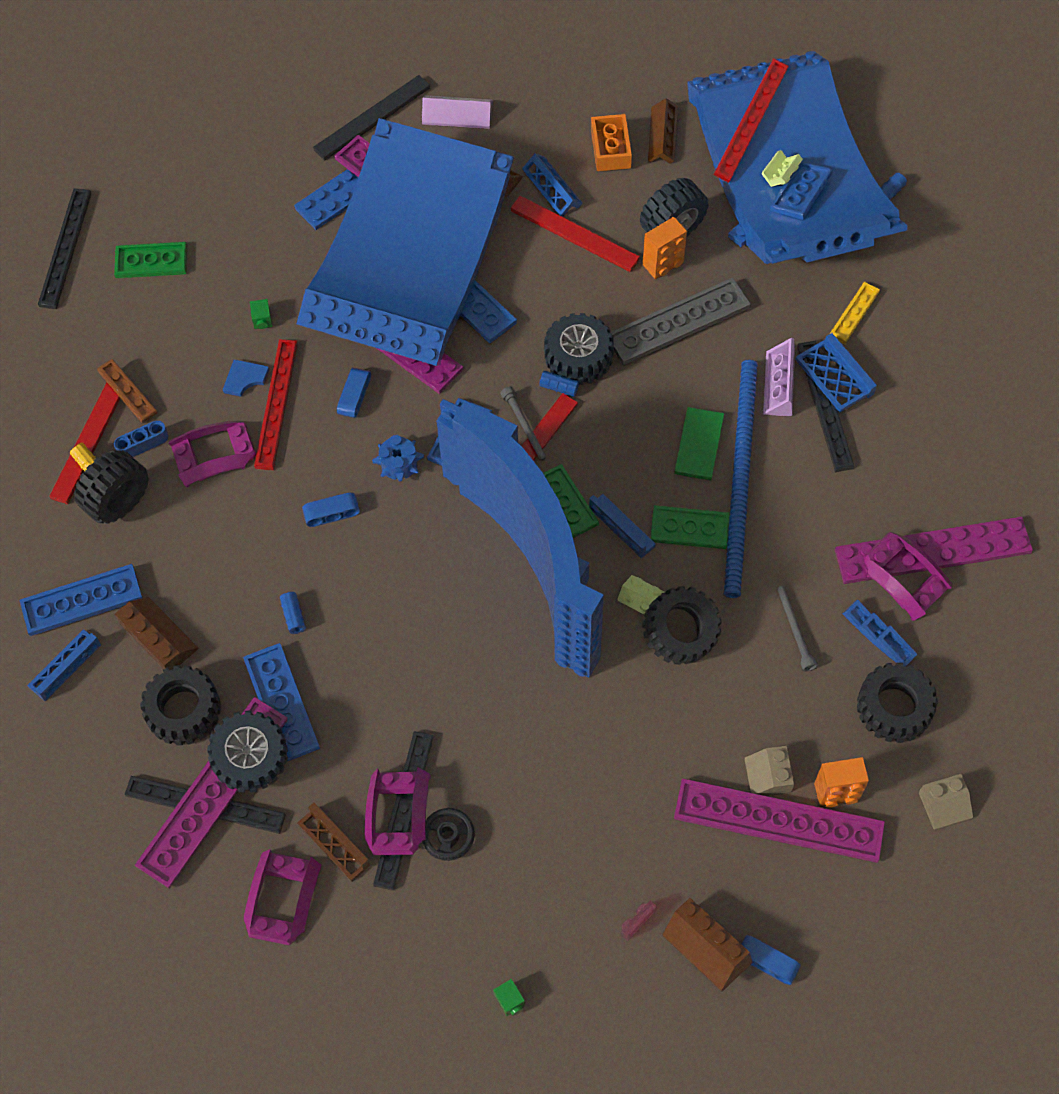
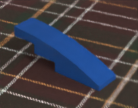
[842,600,917,666]

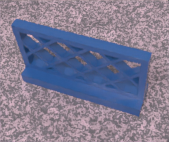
[795,333,877,412]

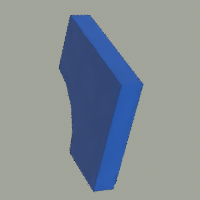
[223,360,269,397]

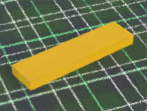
[830,282,880,344]

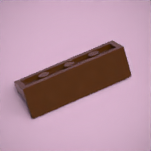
[648,98,678,164]

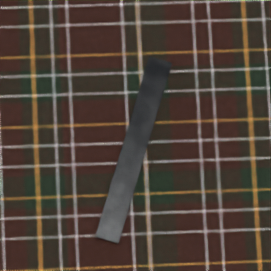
[313,75,430,161]
[38,188,92,309]
[797,340,854,473]
[373,731,434,891]
[124,776,286,834]

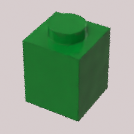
[250,299,272,329]
[493,979,525,1016]

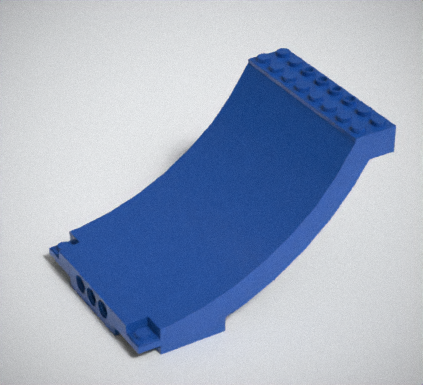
[687,51,907,264]
[297,118,514,366]
[436,399,604,678]

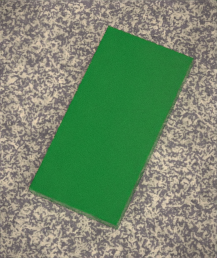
[114,242,187,278]
[674,407,724,481]
[543,464,599,538]
[651,505,730,549]

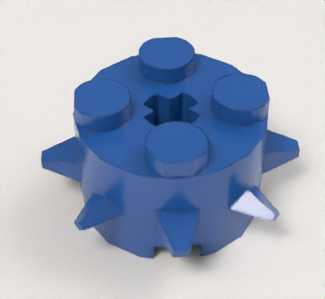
[372,435,424,482]

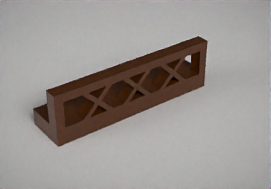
[297,802,370,882]

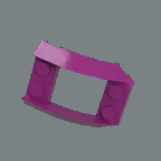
[168,421,256,488]
[864,532,952,621]
[365,767,431,855]
[243,849,322,946]

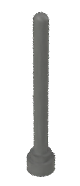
[500,386,546,460]
[777,586,818,672]

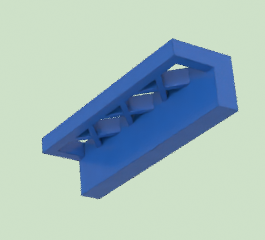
[522,153,582,217]
[589,494,656,559]
[27,629,101,701]

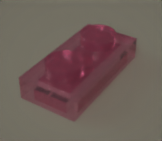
[621,900,656,941]

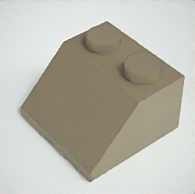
[744,746,794,796]
[919,774,973,830]

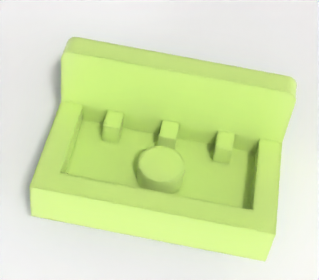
[762,150,803,187]
[618,575,664,614]

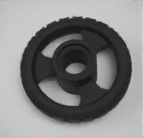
[422,808,475,861]

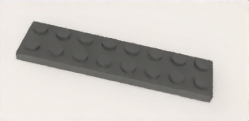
[610,277,751,365]

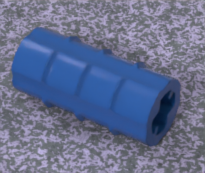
[880,173,907,200]
[539,370,579,397]
[280,592,306,634]

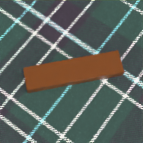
[97,359,157,424]

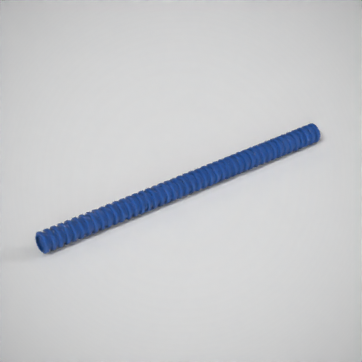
[723,360,758,598]

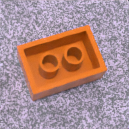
[591,114,632,171]
[643,217,687,279]
[814,757,869,808]

